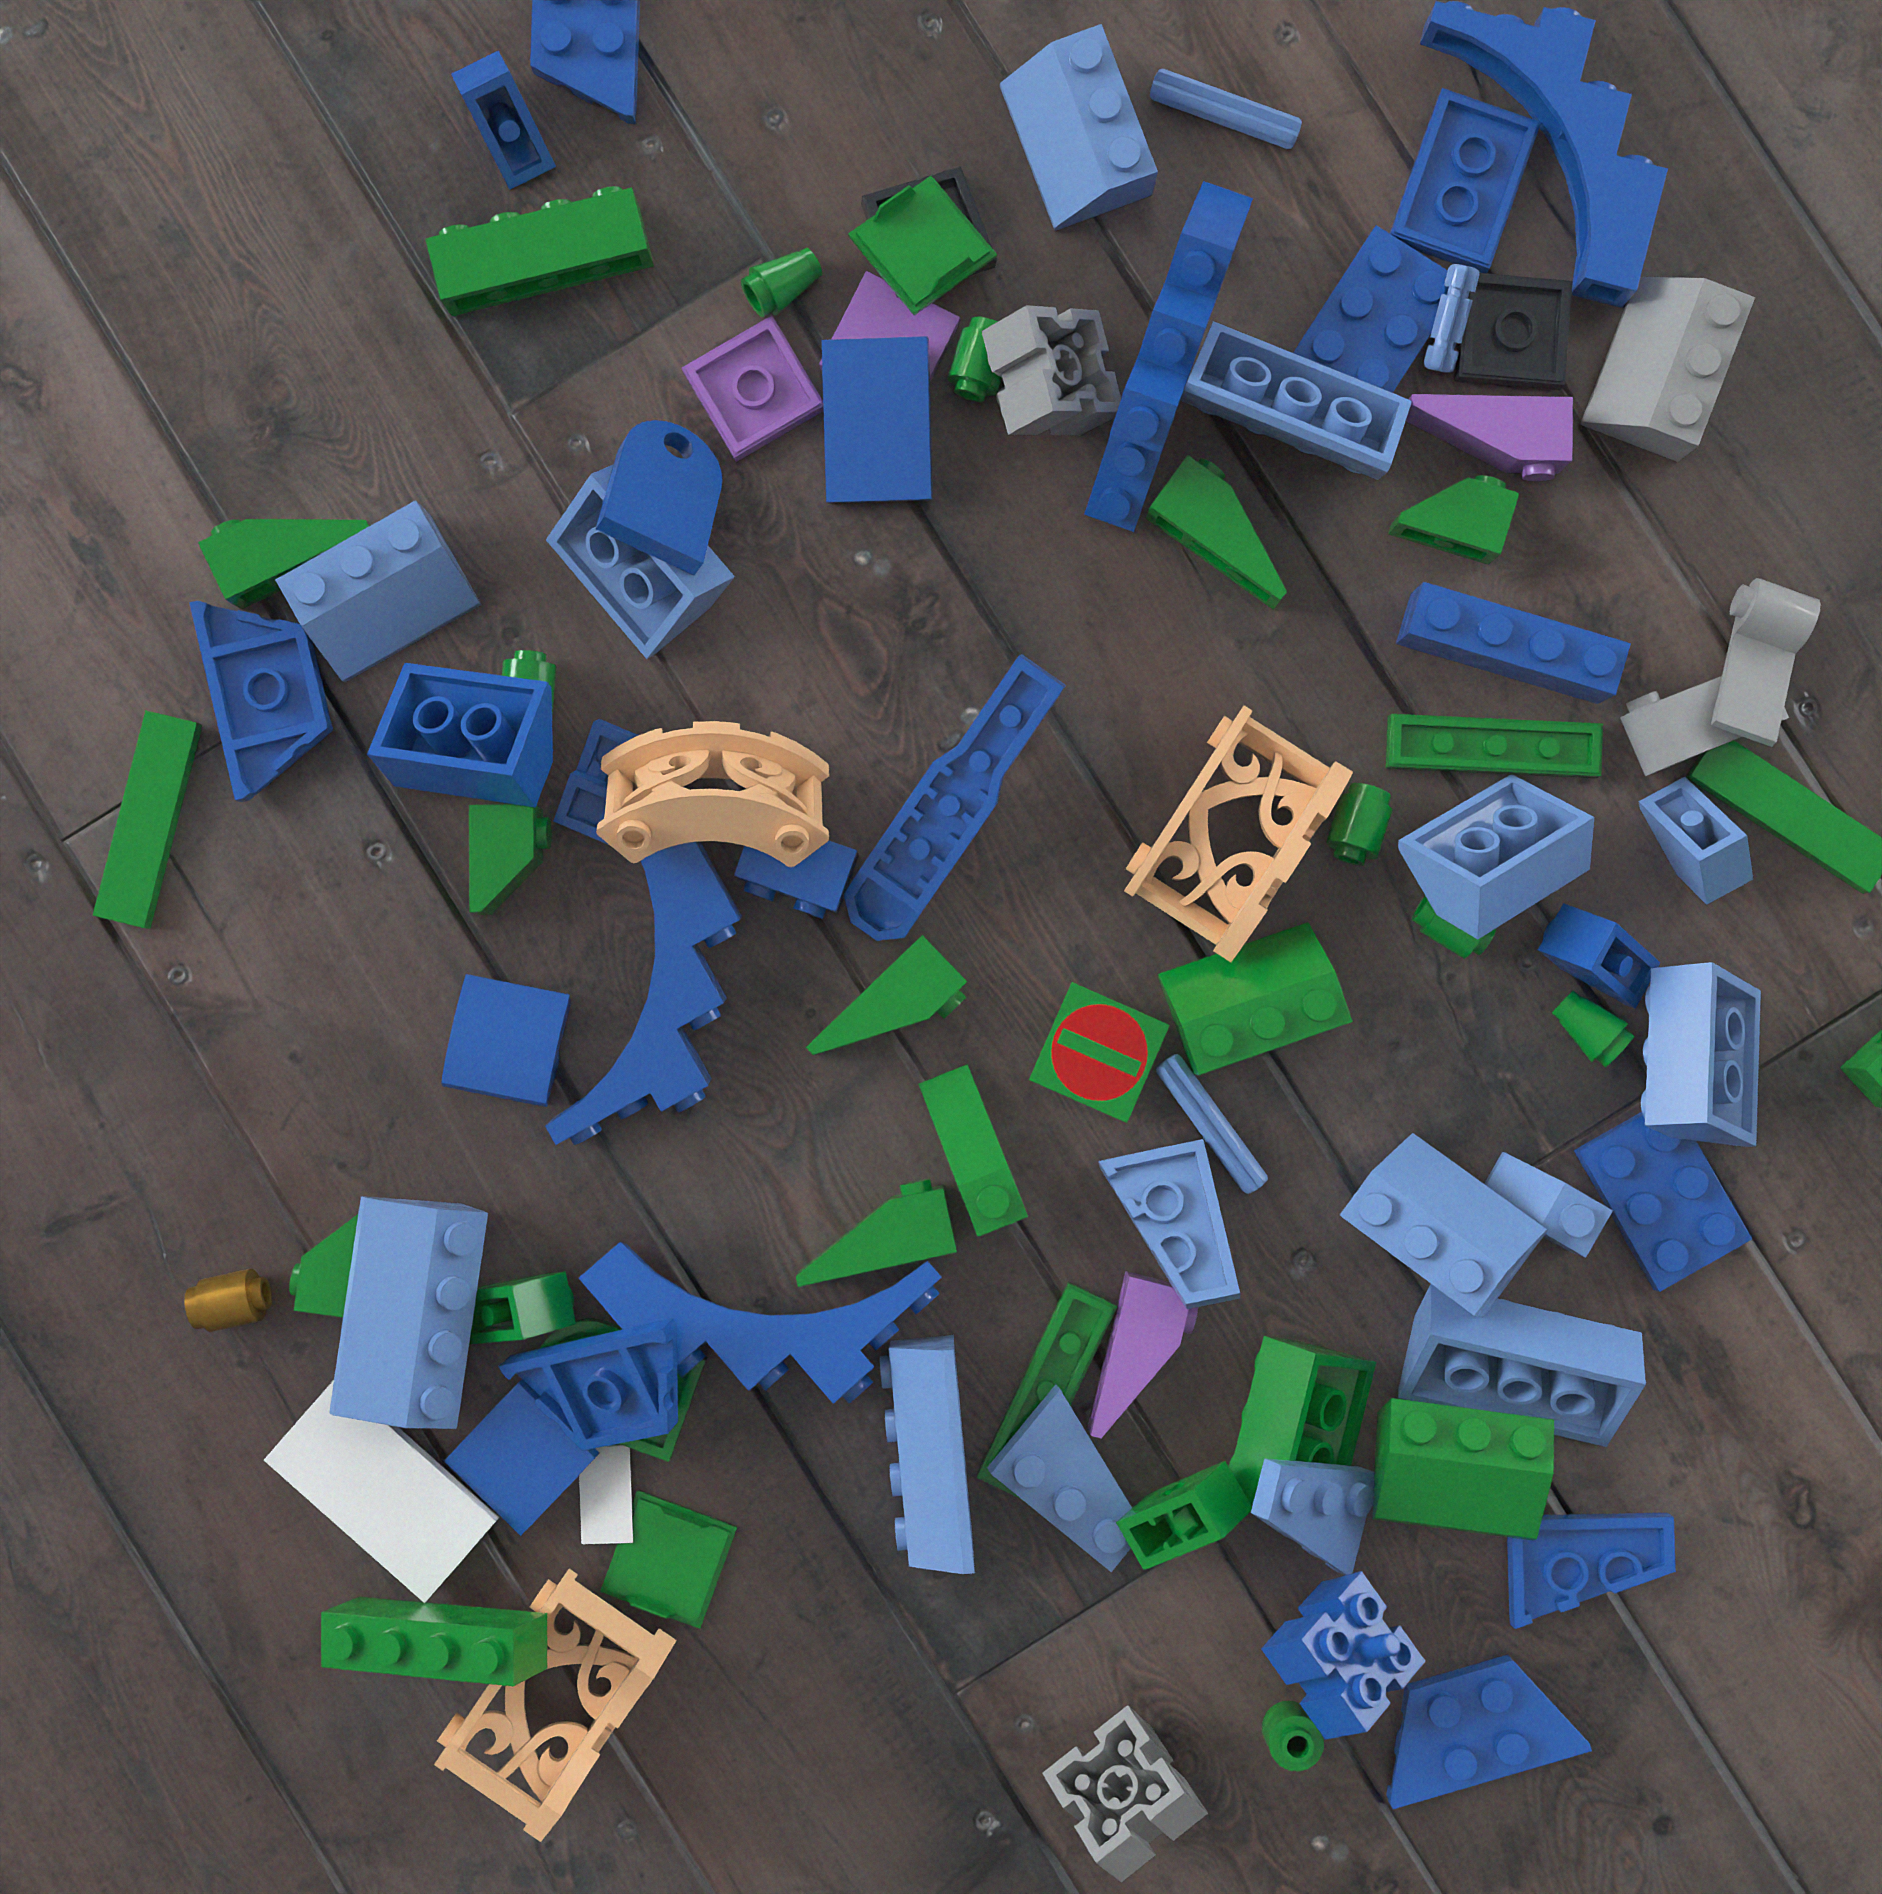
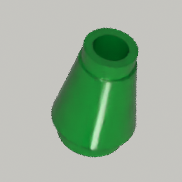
[741,247,823,317]
[1551,990,1635,1068]

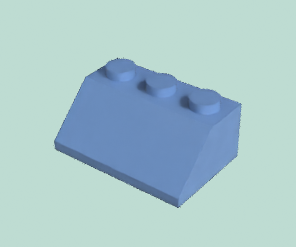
[1000,24,1158,231]
[546,464,735,659]
[276,500,482,682]
[1398,774,1594,939]
[1641,962,1761,1147]
[1340,1133,1548,1318]

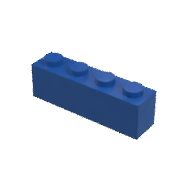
[1396,582,1631,704]

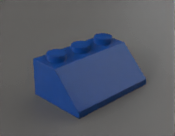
[367,663,553,808]

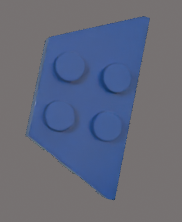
[530,0,640,124]
[189,601,333,802]
[499,1318,678,1451]
[1386,1654,1592,1809]

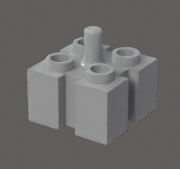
[982,305,1121,436]
[1042,1705,1208,1882]

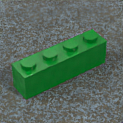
[425,186,654,316]
[321,1597,547,1687]

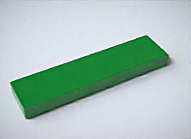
[93,710,203,929]
[1386,714,1603,778]
[1686,740,1882,894]
[977,1282,1117,1499]

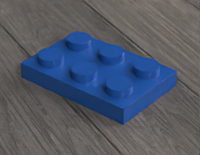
[1293,225,1449,393]
[1574,1112,1752,1292]

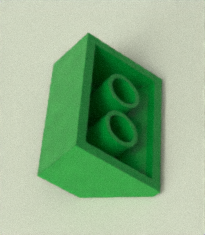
[1157,922,1353,1075]
[1229,1336,1377,1505]
[1372,1398,1554,1541]

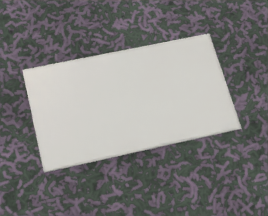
[579,1445,633,1544]

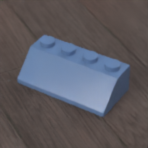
[1181,321,1412,480]
[329,1196,488,1429]
[1398,1284,1646,1447]
[880,1335,975,1574]

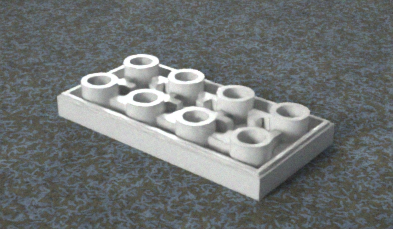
[264,1380,499,1603]

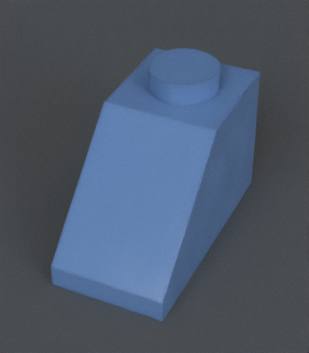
[1639,777,1753,905]
[1484,1152,1613,1258]

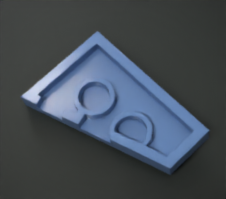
[1098,1139,1240,1309]
[987,1384,1132,1572]
[1251,1458,1375,1575]

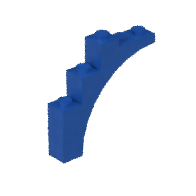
[1420,1,1668,308]
[1084,181,1253,532]
[545,841,742,1145]
[579,1242,942,1404]

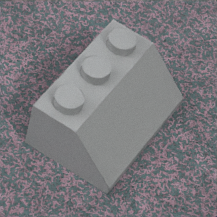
[1580,277,1755,462]

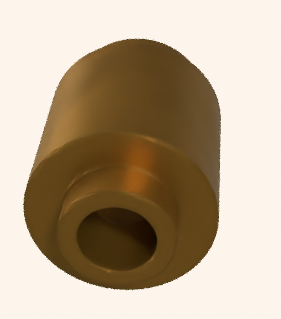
[185,1268,272,1332]

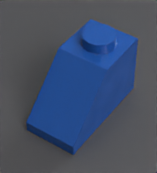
[451,51,556,190]
[1538,903,1660,1009]

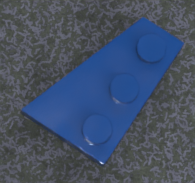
[1507,1513,1676,1629]

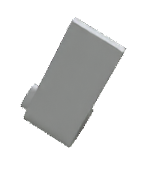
[1711,578,1821,747]
[1620,676,1789,776]

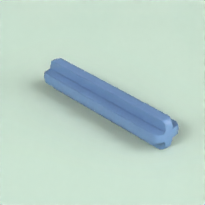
[1150,69,1302,149]
[1156,1054,1268,1194]

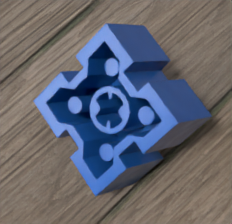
[1261,1571,1425,1739]

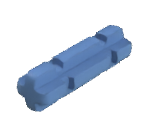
[1424,264,1480,373]

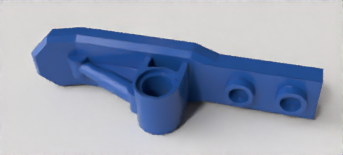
[844,654,1067,941]

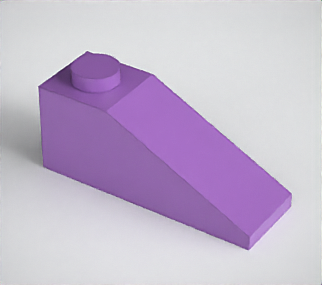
[1406,394,1573,481]
[1087,1271,1198,1438]

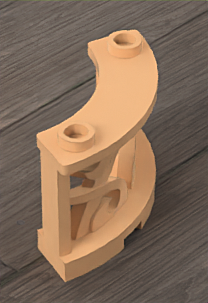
[1124,706,1353,962]
[596,721,829,867]
[434,1569,677,1842]

